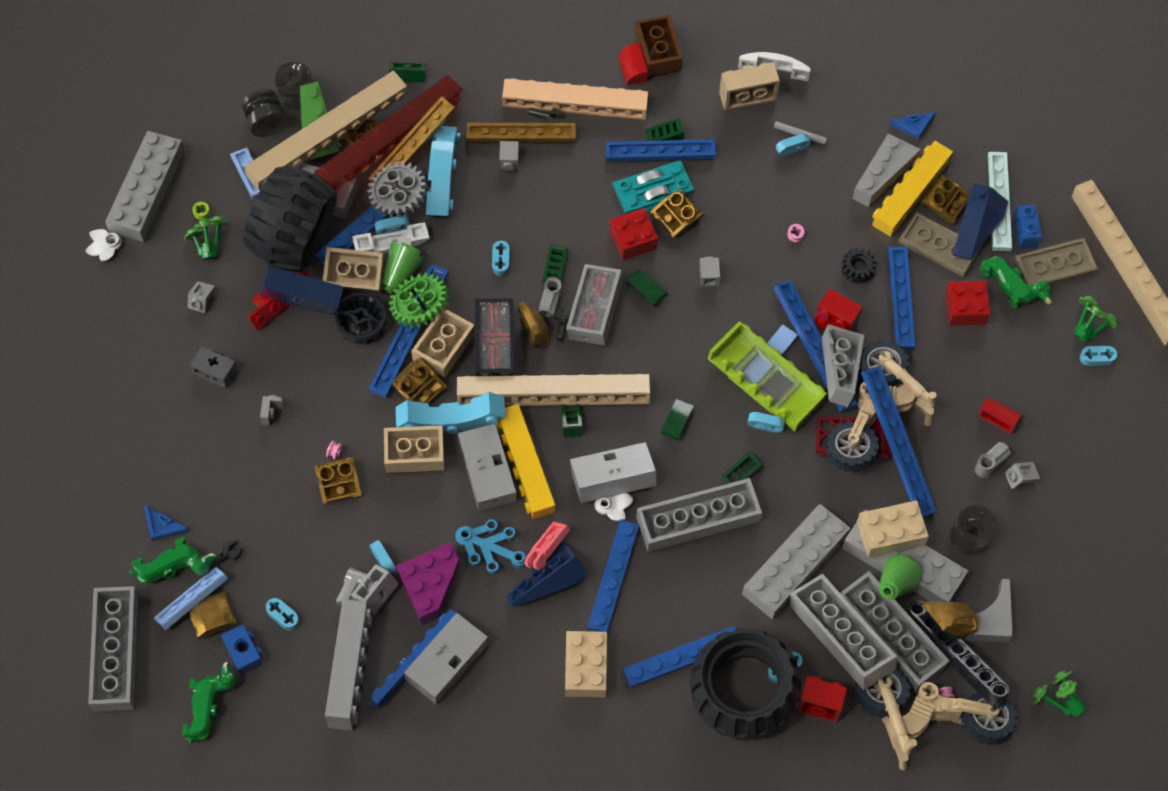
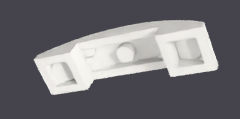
[738,52,810,81]
[352,222,429,254]

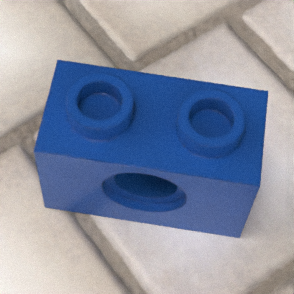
[1013,205,1042,249]
[221,624,263,676]

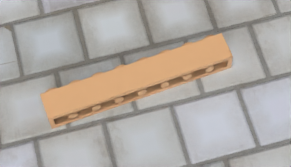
[502,78,648,120]

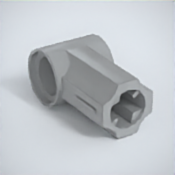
[538,278,562,318]
[975,442,1011,478]
[336,567,367,606]

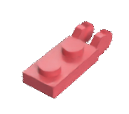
[524,522,570,570]

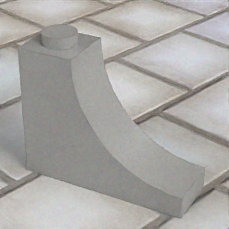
[961,579,1012,643]

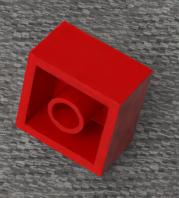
[609,208,658,261]
[945,281,990,326]
[814,288,862,331]
[797,676,847,723]

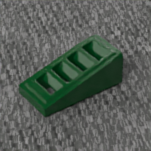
[645,118,684,141]
[542,244,568,283]
[560,404,582,438]
[721,450,763,484]

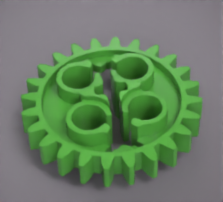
[389,273,449,328]

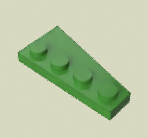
[300,81,339,162]

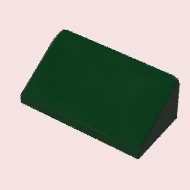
[389,62,426,83]

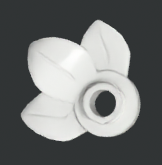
[86,229,122,262]
[595,493,633,521]

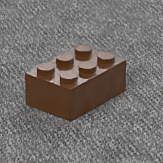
[635,14,683,77]

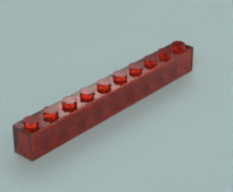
[314,75,462,192]

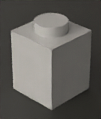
[499,141,519,171]
[699,256,720,287]

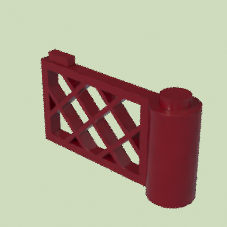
[816,416,893,460]

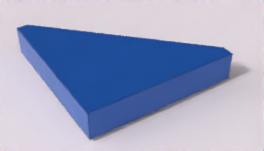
[890,111,936,140]
[144,505,188,541]

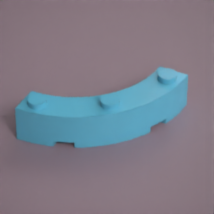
[426,126,461,216]
[396,392,505,434]

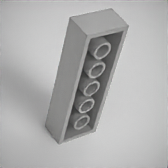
[105,131,185,243]
[636,478,762,552]
[742,504,850,620]
[842,510,968,602]
[840,571,949,692]
[790,574,897,690]
[88,586,138,712]
[325,599,372,731]

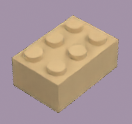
[719,63,780,111]
[323,247,385,293]
[411,308,475,379]
[384,425,444,473]
[857,500,929,558]
[565,631,607,698]

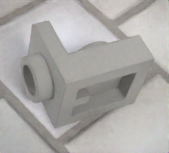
[188,281,215,313]
[260,395,284,426]
[1005,462,1040,489]

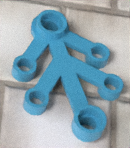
[455,519,527,574]

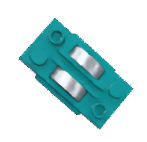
[613,160,694,214]

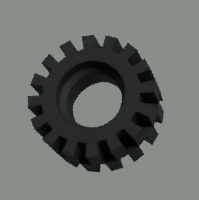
[841,247,876,284]

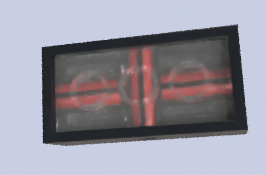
[475,298,514,376]

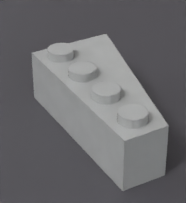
[852,134,921,207]
[822,324,864,407]

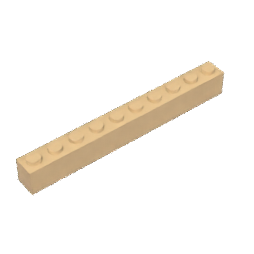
[245,70,407,190]
[1072,180,1168,346]
[457,374,650,406]

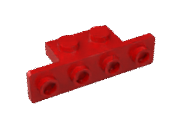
[248,271,309,331]

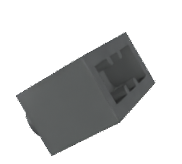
[190,347,237,388]

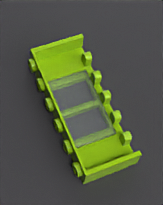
[707,321,827,431]

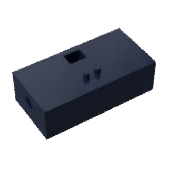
[259,266,343,315]

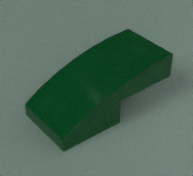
[626,269,667,306]
[660,399,694,440]

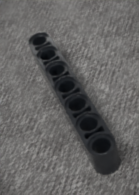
[908,601,1009,708]

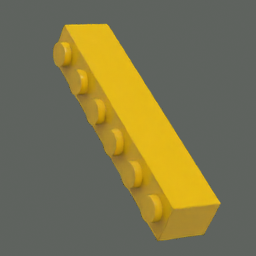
[872,141,953,237]
[495,404,555,520]

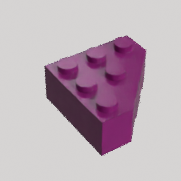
[396,542,460,625]

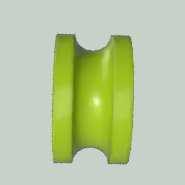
[193,202,210,220]

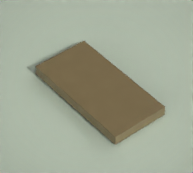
[898,212,982,277]
[1014,238,1098,285]

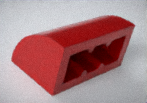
[619,42,648,85]
[977,396,1022,434]

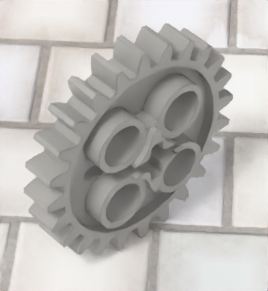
[367,161,428,218]

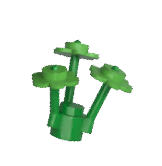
[184,216,229,259]
[1074,296,1117,342]
[1033,670,1086,717]

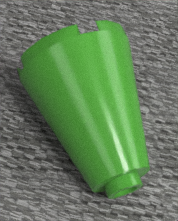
[381,240,426,294]
[879,554,922,600]

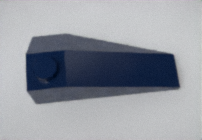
[953,183,1008,260]
[506,542,588,607]

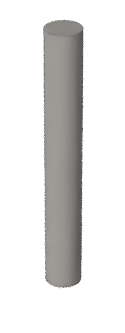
[774,121,827,145]

